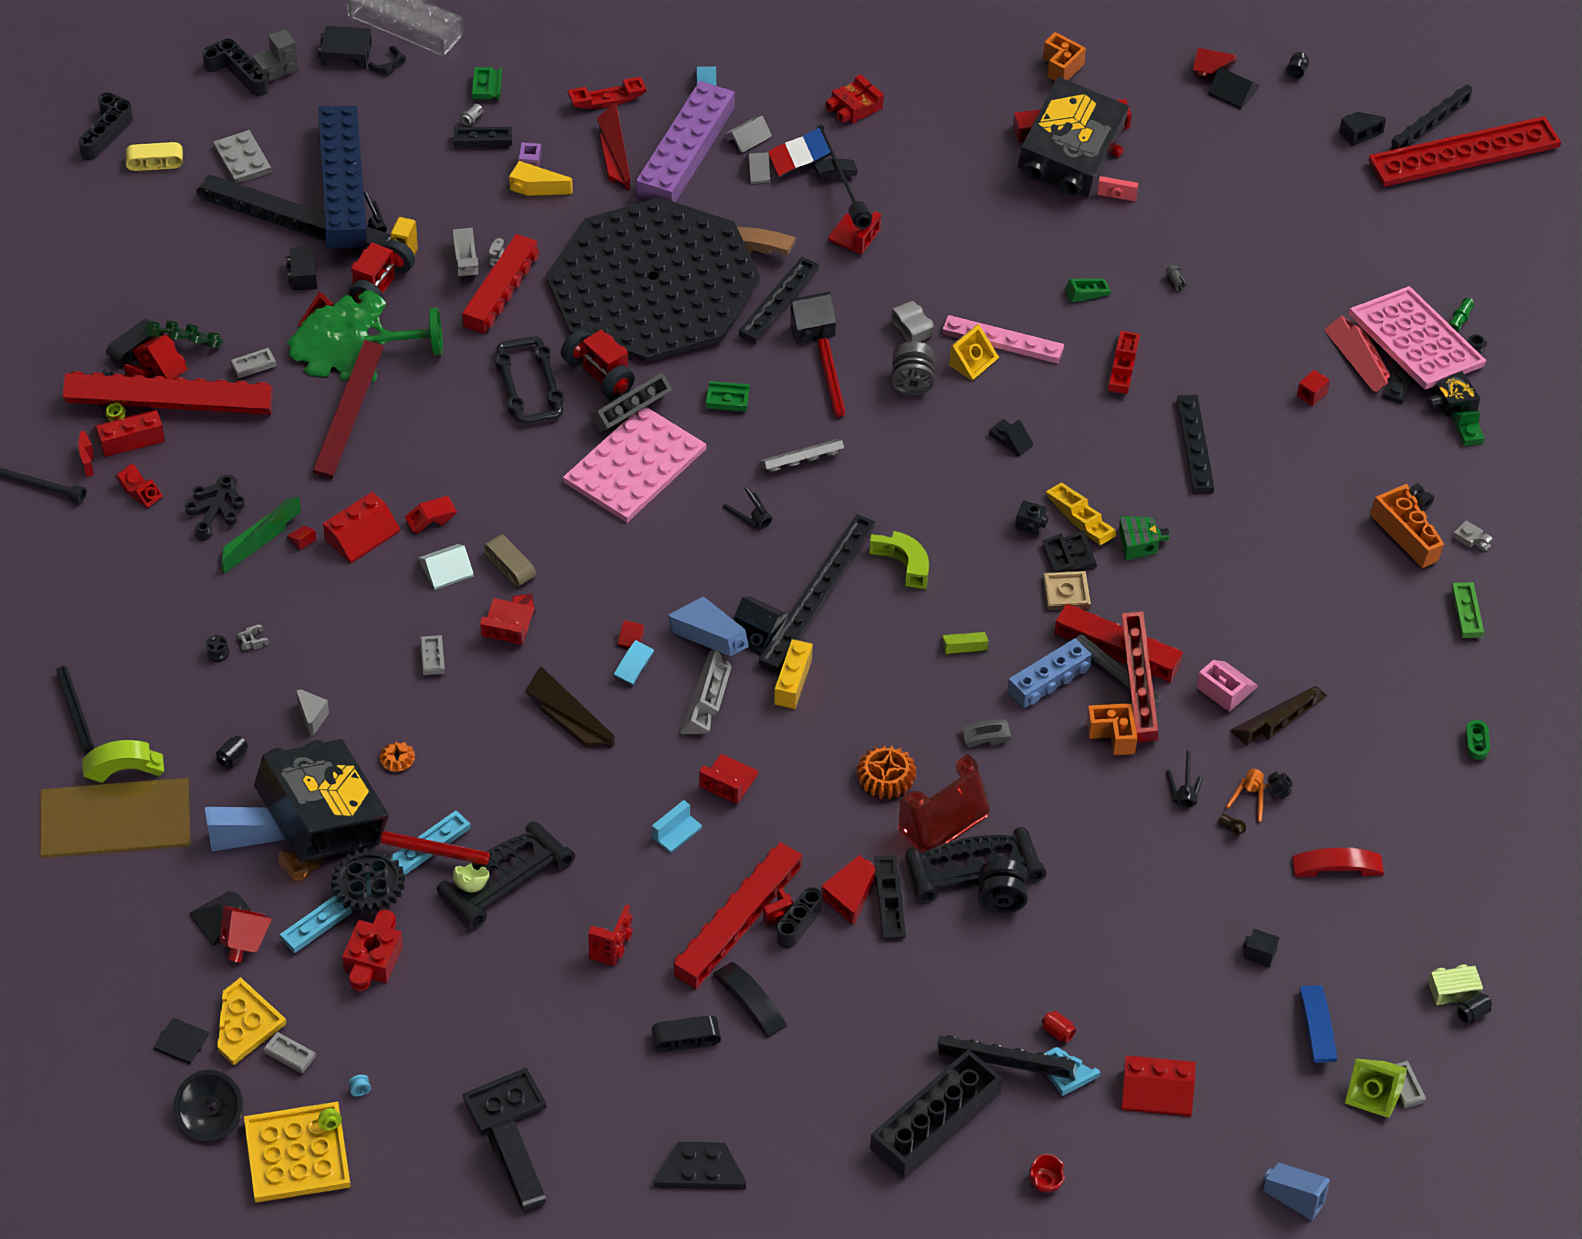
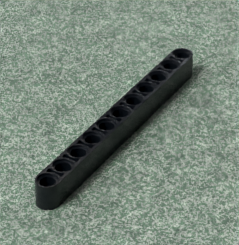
[197,175,391,253]

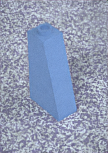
[668,596,749,656]
[205,807,286,851]

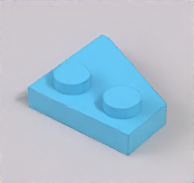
[1046,1047,1100,1096]

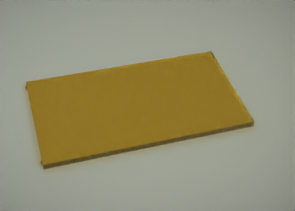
[40,778,191,858]

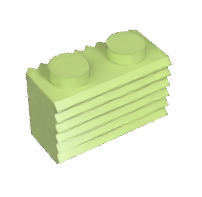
[1428,964,1483,1006]

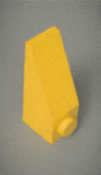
[509,161,573,196]

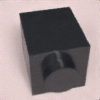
[1242,929,1280,967]

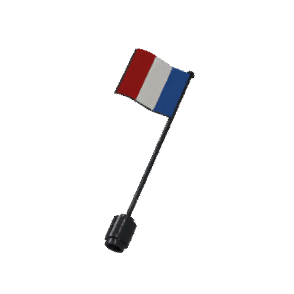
[768,124,872,229]

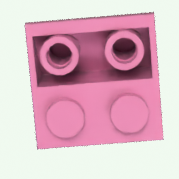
[1197,660,1258,712]

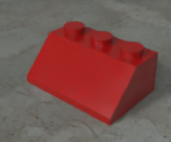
[94,410,165,457]
[323,491,400,564]
[1121,1055,1196,1117]

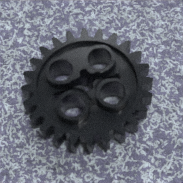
[331,848,405,915]

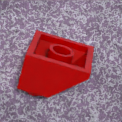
[1193,47,1237,77]

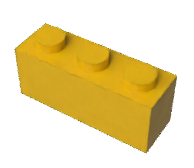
[774,639,813,709]

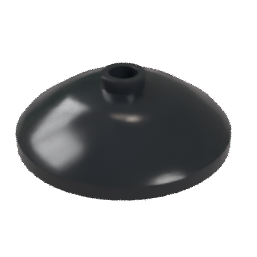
[174,1070,243,1141]

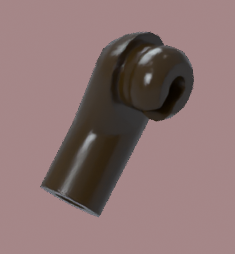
[1218,813,1246,835]

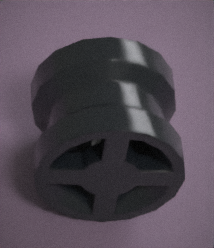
[206,635,229,662]

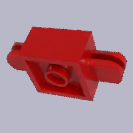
[342,910,403,991]

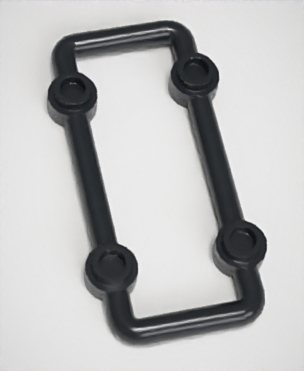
[495,336,564,424]

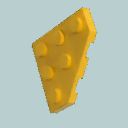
[218,977,287,1066]

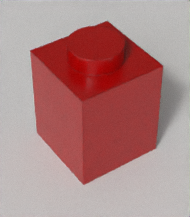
[1297,370,1330,407]

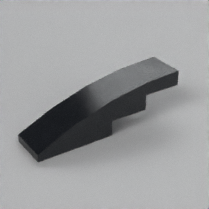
[874,855,906,939]

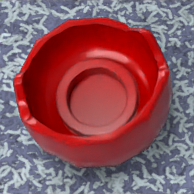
[1029,1154,1065,1193]

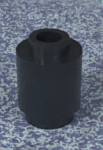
[216,735,248,768]
[1457,992,1492,1023]

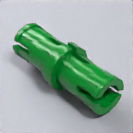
[1448,298,1475,332]

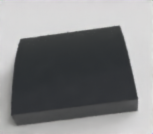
[1042,530,1097,573]

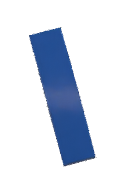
[1299,985,1337,1063]

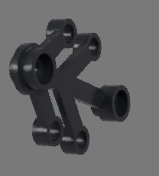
[185,475,245,541]

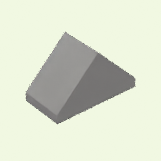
[747,152,770,184]
[296,689,329,736]

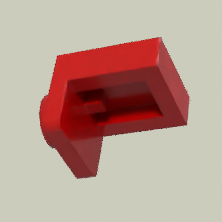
[763,888,794,926]

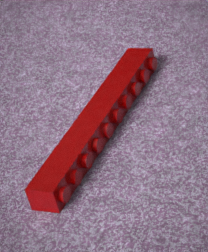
[63,371,273,415]

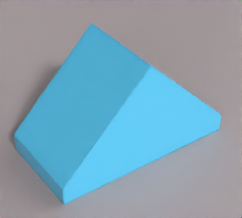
[696,66,716,86]

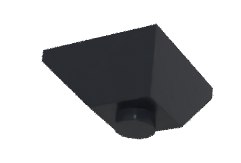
[190,891,251,946]

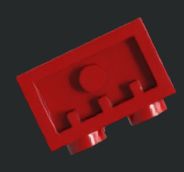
[828,211,882,255]
[480,598,534,645]
[699,754,758,805]
[588,905,633,966]

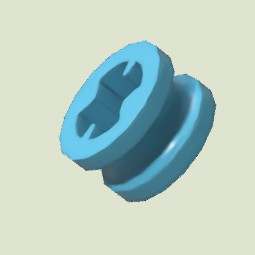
[348,1075,371,1096]

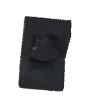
[989,419,1033,457]

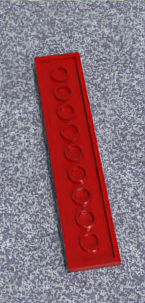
[1368,116,1561,187]

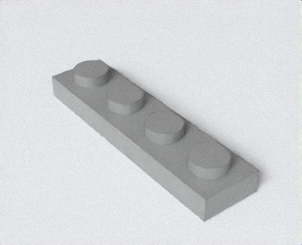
[759,439,844,472]

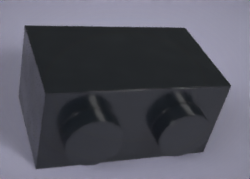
[286,246,317,291]

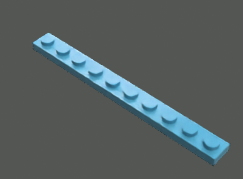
[280,810,471,953]

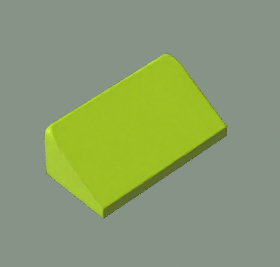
[942,632,989,654]

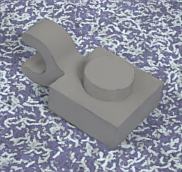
[1453,521,1492,551]

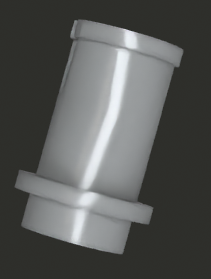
[460,104,484,126]

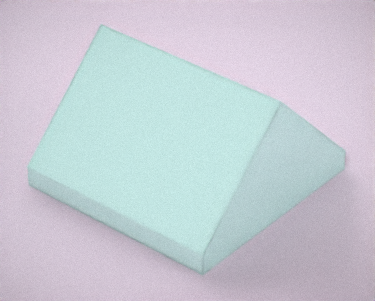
[418,544,474,590]

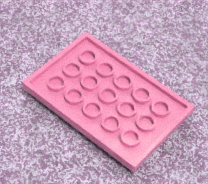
[1348,286,1487,390]
[563,406,706,523]

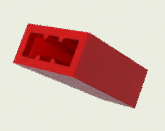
[821,855,876,925]

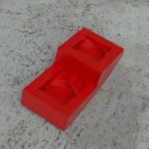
[79,430,94,478]

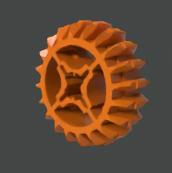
[857,744,916,800]

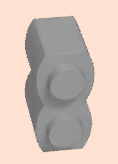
[891,301,934,342]

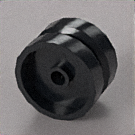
[978,859,1029,913]

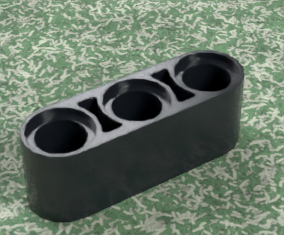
[106,319,164,367]
[777,887,822,948]
[651,1015,721,1053]

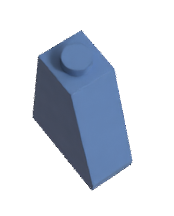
[1263,1162,1330,1221]

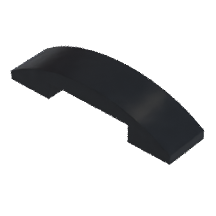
[713,962,787,1038]

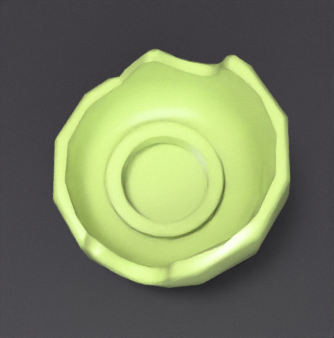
[453,864,489,892]

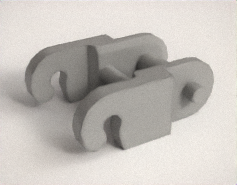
[489,238,504,267]
[237,625,269,650]

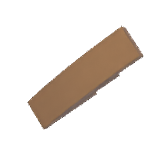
[737,227,795,256]

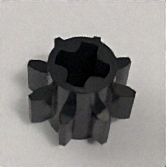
[1265,771,1293,800]

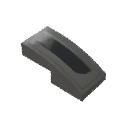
[962,719,1012,748]

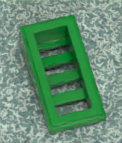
[1065,279,1111,302]

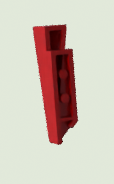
[597,103,631,190]

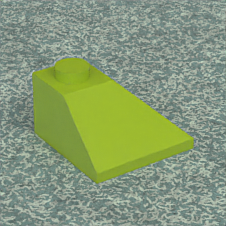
[1345,1059,1408,1118]

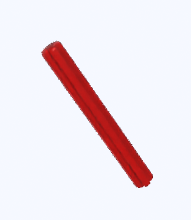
[818,338,845,418]
[380,831,490,865]

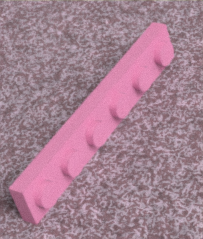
[942,315,1064,363]

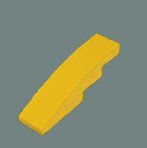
[1045,482,1116,545]

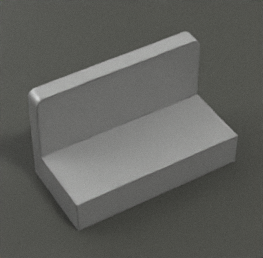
[724,116,772,153]

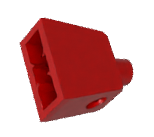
[220,906,272,963]

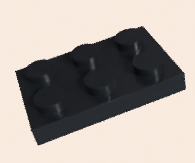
[462,1067,547,1135]

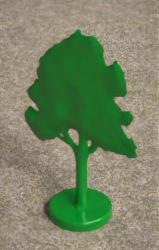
[287,290,443,382]

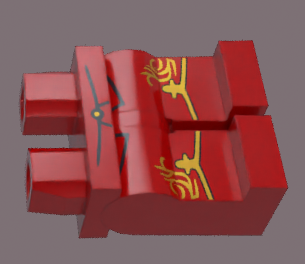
[825,74,884,124]

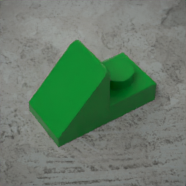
[1451,411,1485,446]

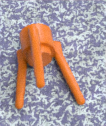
[1226,769,1265,823]

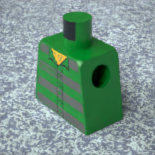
[1118,516,1169,560]

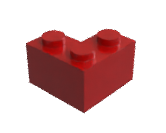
[132,334,188,379]

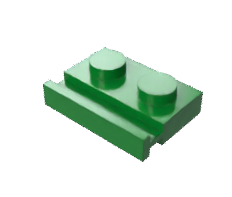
[472,67,502,100]
[706,381,750,412]

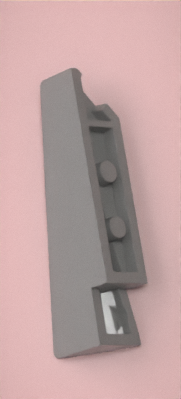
[679,649,732,734]

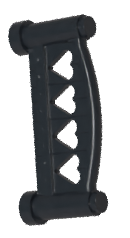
[437,821,576,930]
[905,827,1047,904]

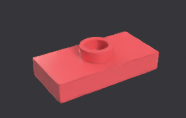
[1097,176,1138,202]

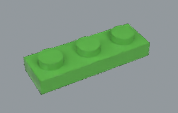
[1451,582,1484,638]

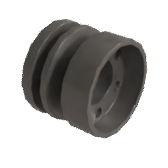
[892,342,935,395]

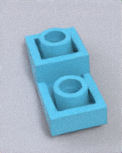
[614,640,654,686]

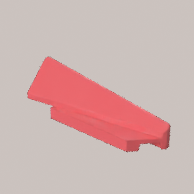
[1325,315,1390,392]

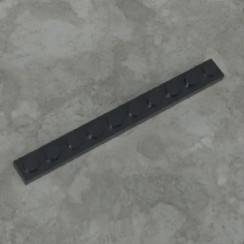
[759,514,875,672]

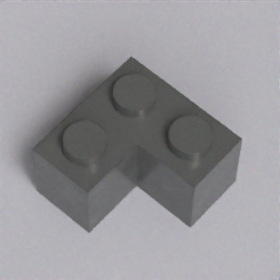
[253,29,299,82]

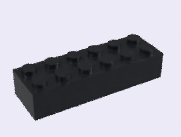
[870,1049,1003,1178]

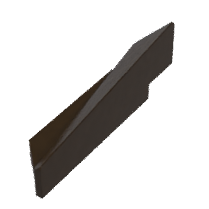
[525,667,615,748]
[1231,686,1327,746]

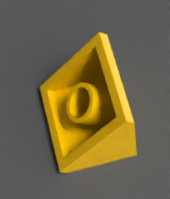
[949,324,999,380]

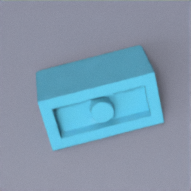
[652,800,702,853]

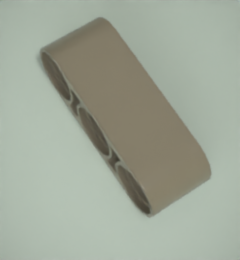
[483,534,536,587]

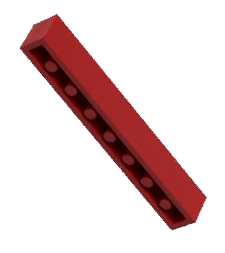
[673,842,802,989]

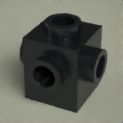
[1015,500,1049,535]

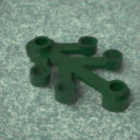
[144,320,224,348]

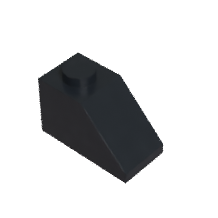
[1339,112,1386,146]

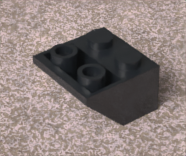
[733,596,788,654]

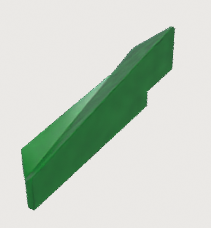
[221,497,301,574]

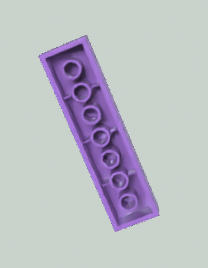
[636,81,735,202]

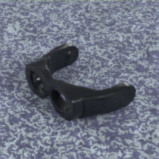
[368,45,406,75]

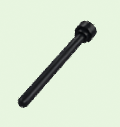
[0,468,87,503]

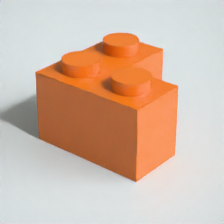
[1043,32,1086,81]
[1086,704,1137,755]

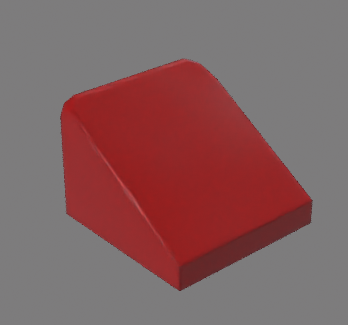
[287,526,317,550]
[617,620,644,648]

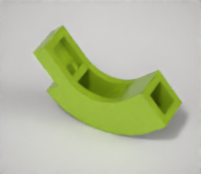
[869,531,929,589]
[82,740,164,783]

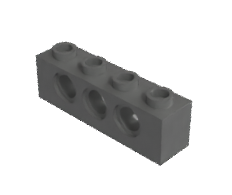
[589,372,672,433]

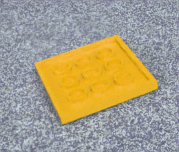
[244,1102,351,1203]

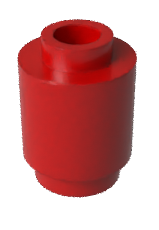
[1041,1010,1077,1043]

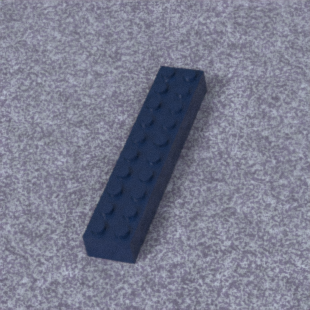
[318,105,366,249]

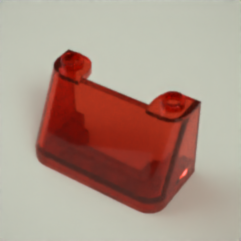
[898,754,990,852]

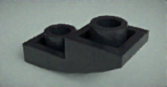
[813,159,858,180]

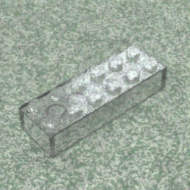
[347,0,464,56]

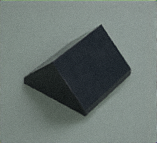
[1208,67,1260,109]

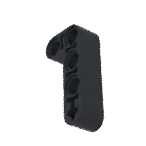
[202,38,268,96]
[78,92,133,160]
[488,1118,546,1212]

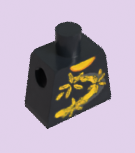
[1427,371,1481,416]

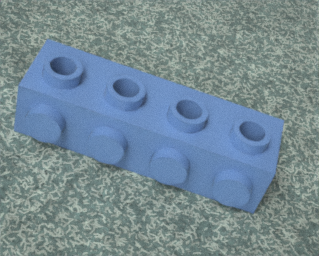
[1007,638,1092,708]

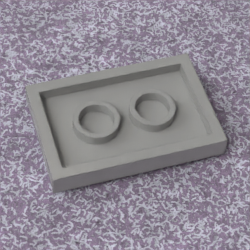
[213,130,272,184]

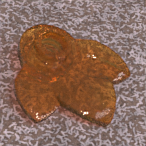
[278,851,324,881]

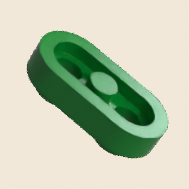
[1465,720,1490,760]

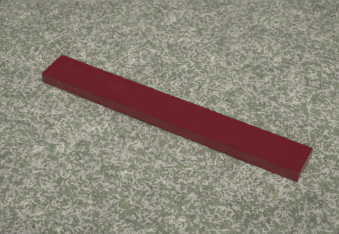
[313,340,384,479]

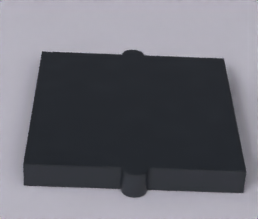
[154,1018,209,1064]

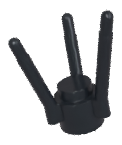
[364,191,387,232]
[723,487,773,529]
[1167,750,1203,808]

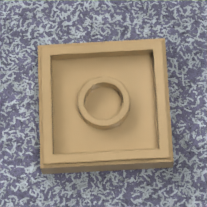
[1043,571,1091,611]

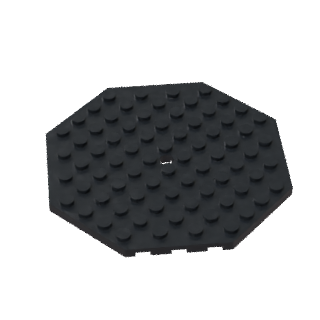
[546,197,761,362]

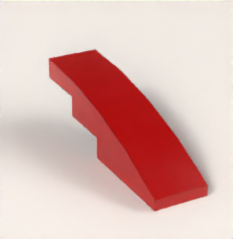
[1108,331,1140,394]

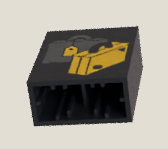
[1017,77,1129,198]
[254,739,389,862]

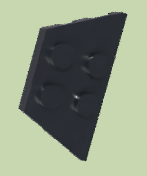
[654,1142,746,1189]

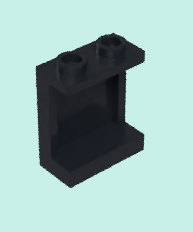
[318,26,372,69]

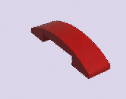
[568,76,647,109]
[1292,848,1384,877]

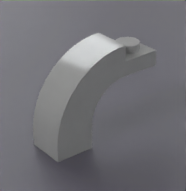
[452,228,478,276]

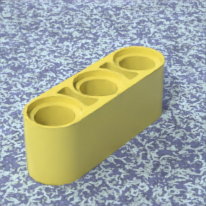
[126,142,183,171]

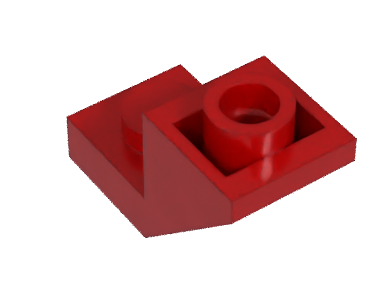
[114,463,163,508]
[405,496,457,534]

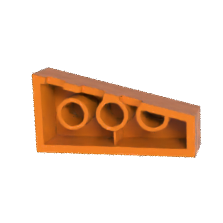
[1369,484,1444,568]

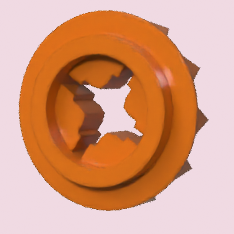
[379,741,415,772]

